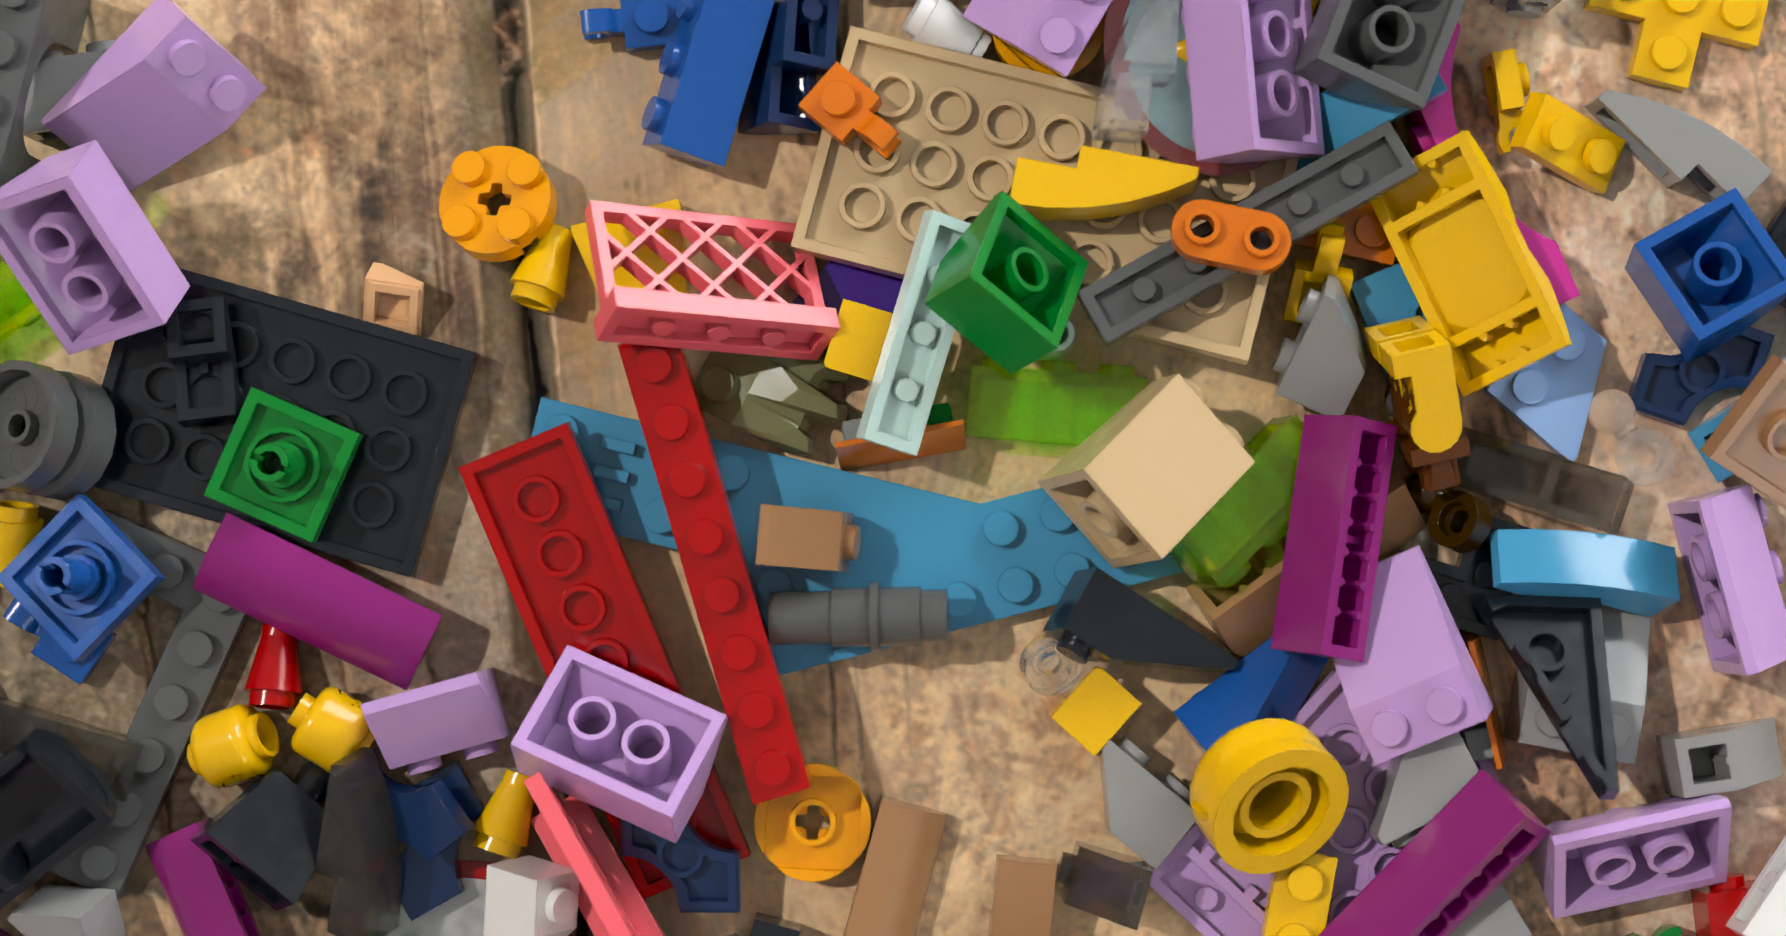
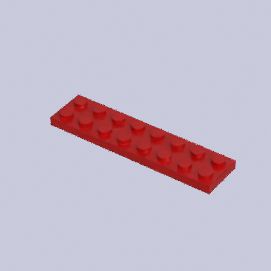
[458,421,751,899]

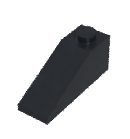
[1043,567,1239,672]

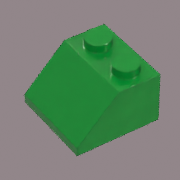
[924,190,1089,374]

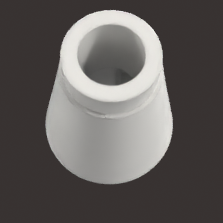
[902,0,992,58]

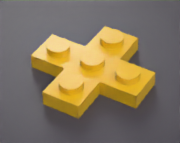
[1583,0,1769,92]

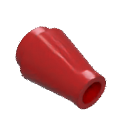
[244,624,303,710]

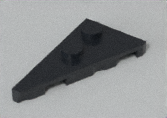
[1482,594,1620,800]

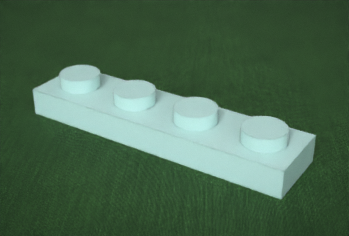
[855,210,971,456]

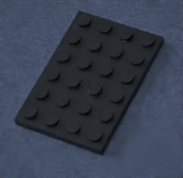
[93,268,479,577]

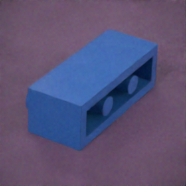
[642,0,775,167]

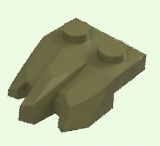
[695,298,850,456]

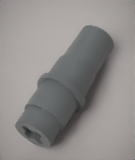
[768,581,949,652]

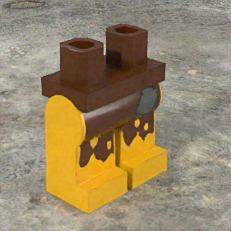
[1363,315,1471,492]

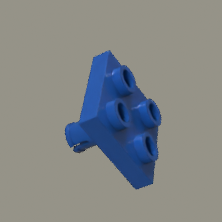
[0,494,165,661]

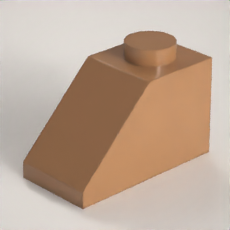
[755,504,861,572]

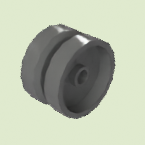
[0,360,117,501]

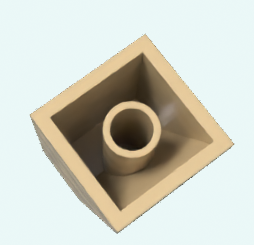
[1037,373,1255,568]

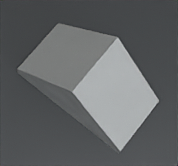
[7,884,127,936]

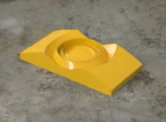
[1370,130,1572,397]

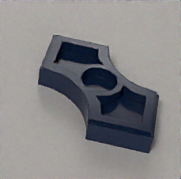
[1623,327,1775,427]
[383,760,485,921]
[323,761,475,863]
[621,819,741,913]

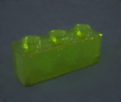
[965,356,1147,446]
[1169,415,1303,588]

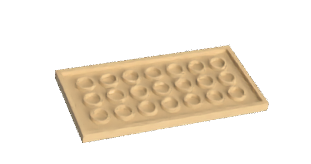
[790,25,1299,365]

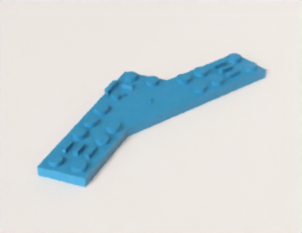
[531,397,1220,675]

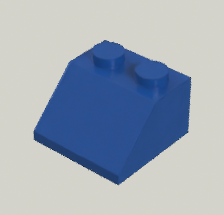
[1624,188,1786,363]

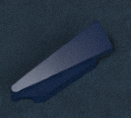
[738,0,839,135]

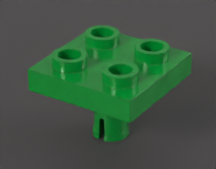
[204,387,364,543]

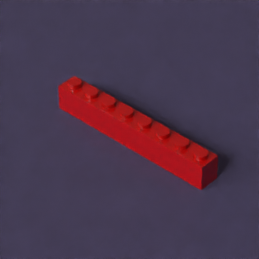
[618,343,813,805]

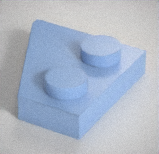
[1483,303,1607,464]

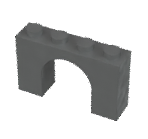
[0,0,91,187]

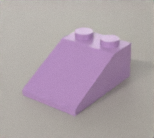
[40,0,266,191]
[1333,545,1494,765]

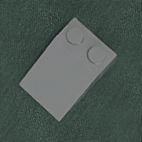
[1504,605,1651,765]

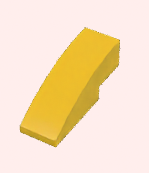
[1010,145,1199,221]

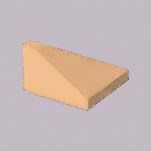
[363,262,424,336]

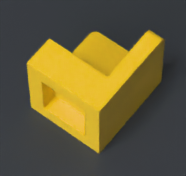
[824,298,893,384]
[1048,666,1142,757]

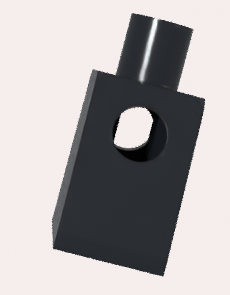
[190,761,338,911]

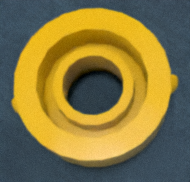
[1189,718,1349,874]

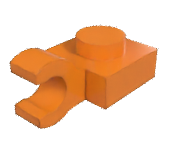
[798,61,902,160]

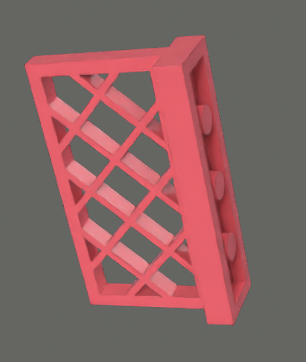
[584,200,840,361]
[524,772,665,936]

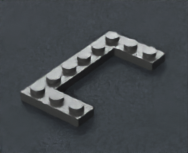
[50,509,249,900]

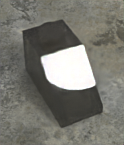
[1055,841,1153,930]

